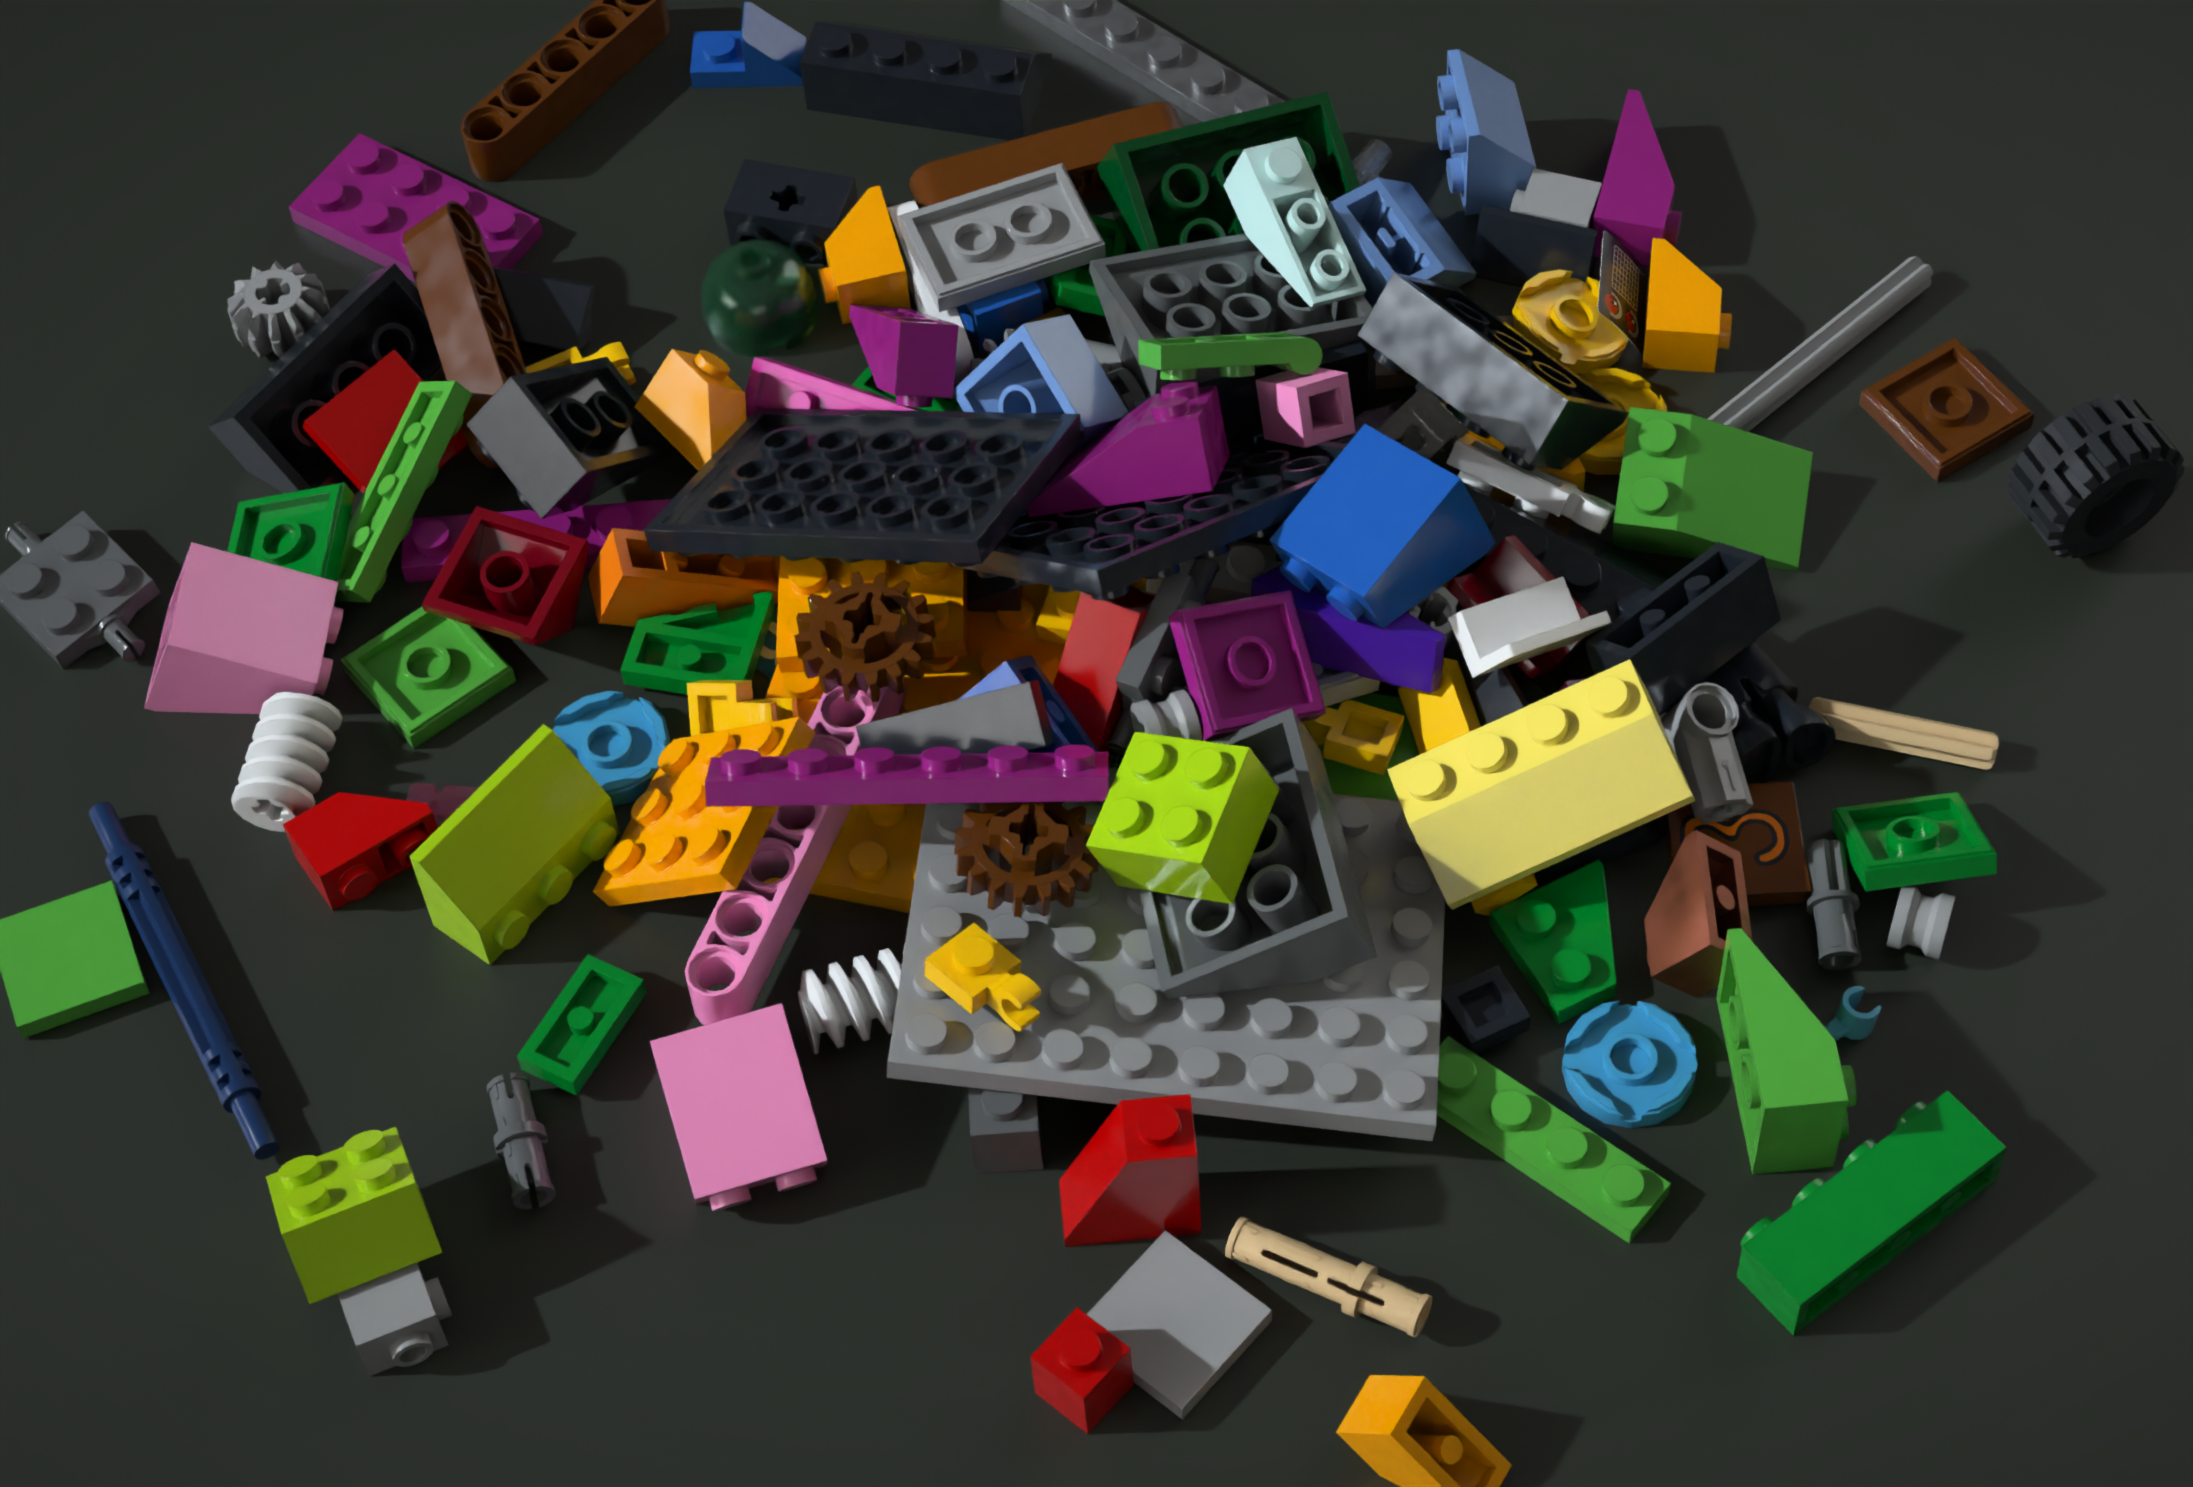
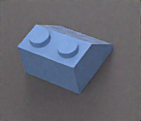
[953,314,1129,455]

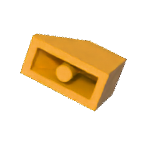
[818,185,911,324]
[1642,238,1732,373]
[635,349,746,471]
[1336,1375,1512,1487]

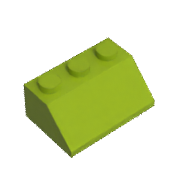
[409,724,620,965]

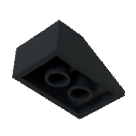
[466,357,678,519]

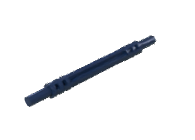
[89,802,280,1160]

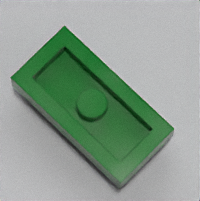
[517,954,647,1096]

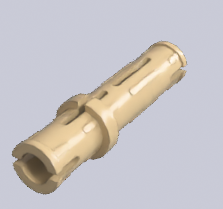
[1225,1216,1433,1338]

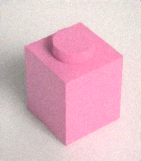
[1256,367,1356,448]

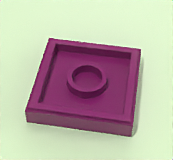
[1168,590,1326,741]

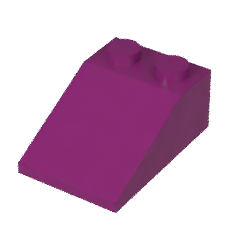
[1027,380,1230,517]

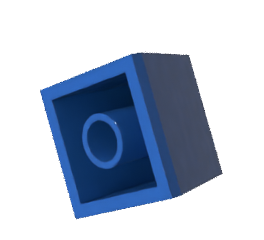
[1269,424,1496,628]

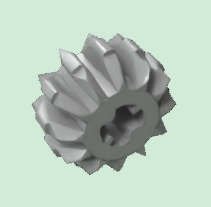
[227,260,330,359]

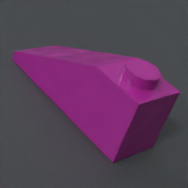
[1593,89,1683,266]
[849,304,959,407]

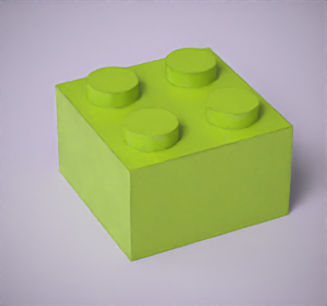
[1086,732,1279,904]
[266,1126,442,1304]

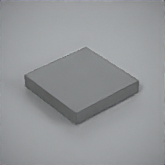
[1087,1230,1272,1420]

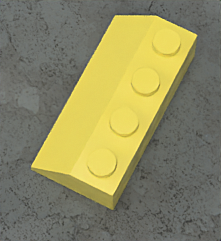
[1387,659,1695,910]

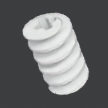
[231,692,343,833]
[798,945,905,1054]

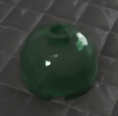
[700,239,819,357]

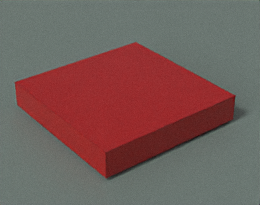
[302,349,469,494]

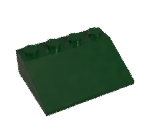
[1097,91,1360,253]

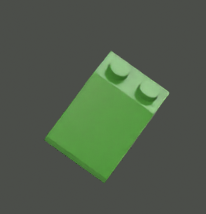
[1612,407,1813,572]
[1716,928,1857,1175]

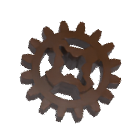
[794,572,936,702]
[954,802,1099,917]

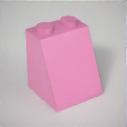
[144,542,344,714]
[650,1003,827,1211]

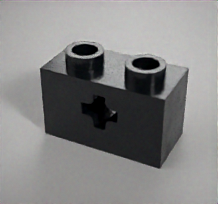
[723,159,858,265]

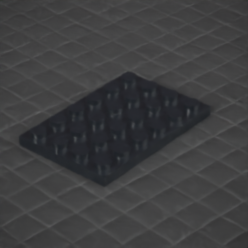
[644,408,1085,567]
[950,431,1347,600]

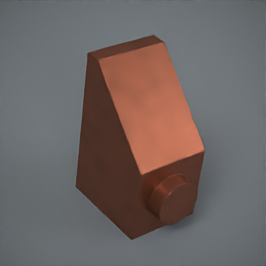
[1644,830,1753,998]

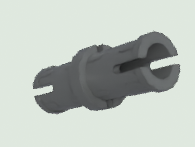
[486,1072,556,1210]

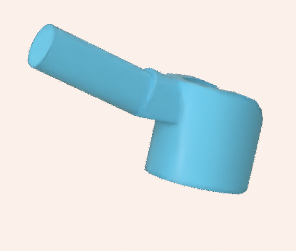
[1825,986,1881,1041]

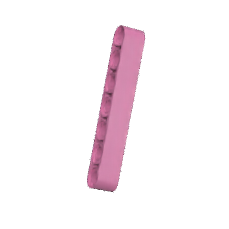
[685,677,906,1025]

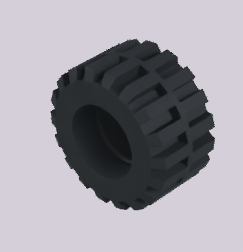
[2007,394,2185,558]

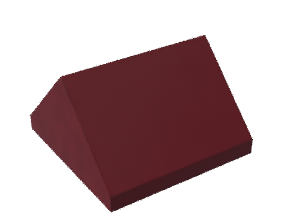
[422,506,589,646]

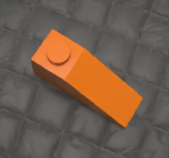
[588,528,780,627]

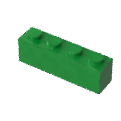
[1736,1090,2007,1336]

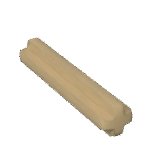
[1809,697,1999,770]

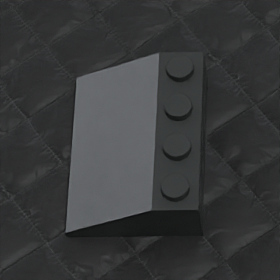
[1089,233,1377,398]
[1138,708,1377,999]

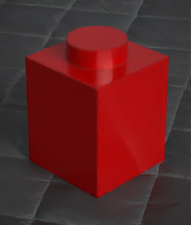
[1030,1307,1134,1434]

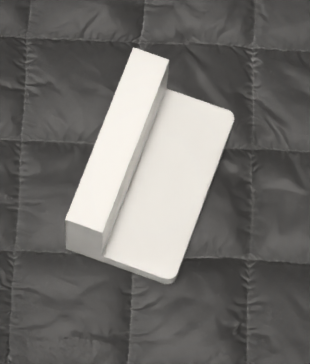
[1448,577,1612,678]

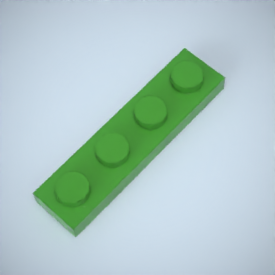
[335,381,472,603]
[1437,1036,1671,1244]

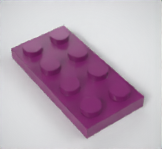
[289,133,543,282]

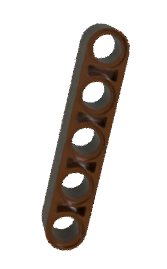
[460,0,671,182]
[909,102,1184,209]
[403,201,527,470]

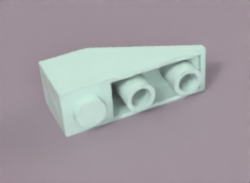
[1223,137,1366,308]

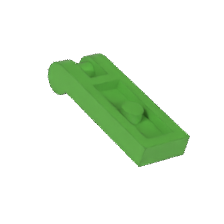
[1138,332,1323,380]

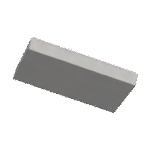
[897,163,1106,312]

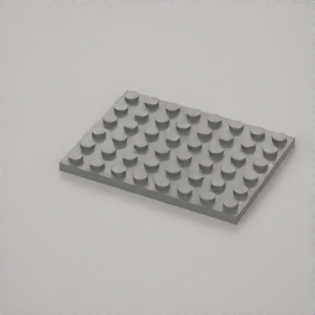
[887,767,1445,1141]

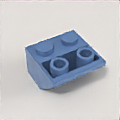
[1436,49,1536,215]
[1328,177,1477,308]

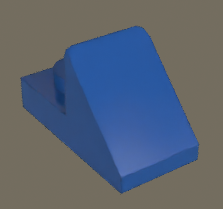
[690,1,807,88]

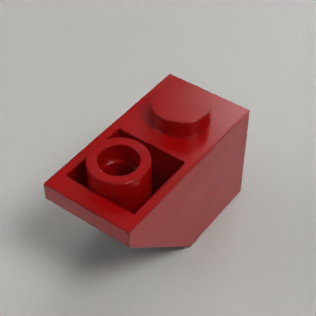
[283,792,438,911]

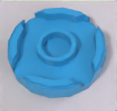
[553,691,671,806]
[1562,1001,1698,1129]

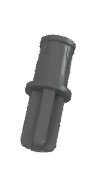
[1806,839,1862,970]

